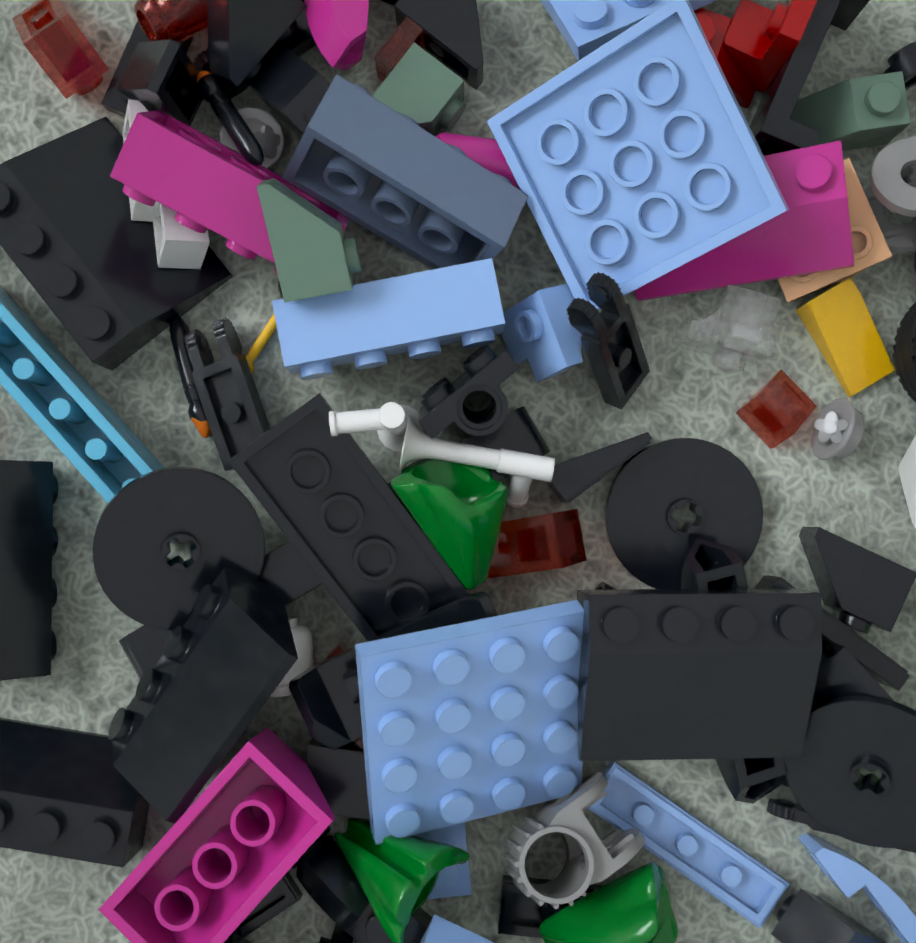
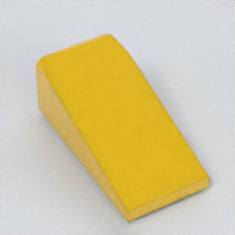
[795,277,895,397]

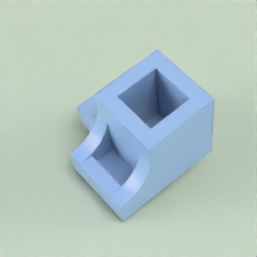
[501,283,583,382]

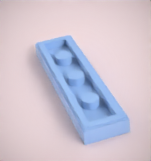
[588,761,790,928]

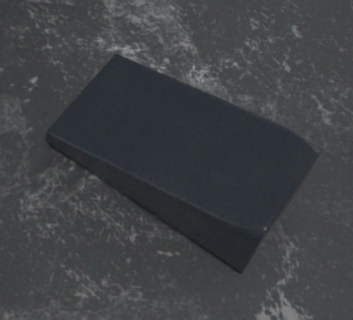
[546,432,652,504]

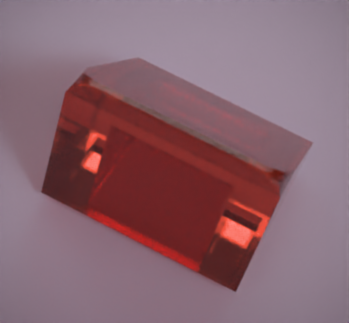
[736,370,817,449]

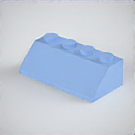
[272,258,505,380]

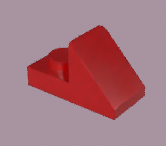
[723,0,817,93]

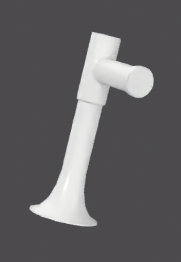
[329,402,424,452]
[399,415,555,508]

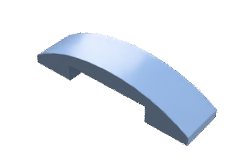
[798,832,916,943]

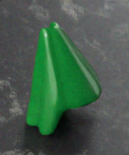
[391,459,508,590]
[335,818,470,943]
[539,862,678,943]

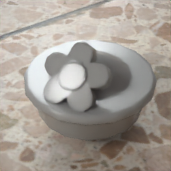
[219,107,285,169]
[811,398,864,460]

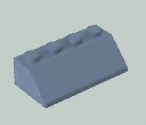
[282,74,528,269]

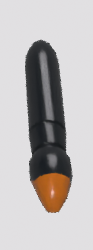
[196,71,264,166]
[169,316,211,438]

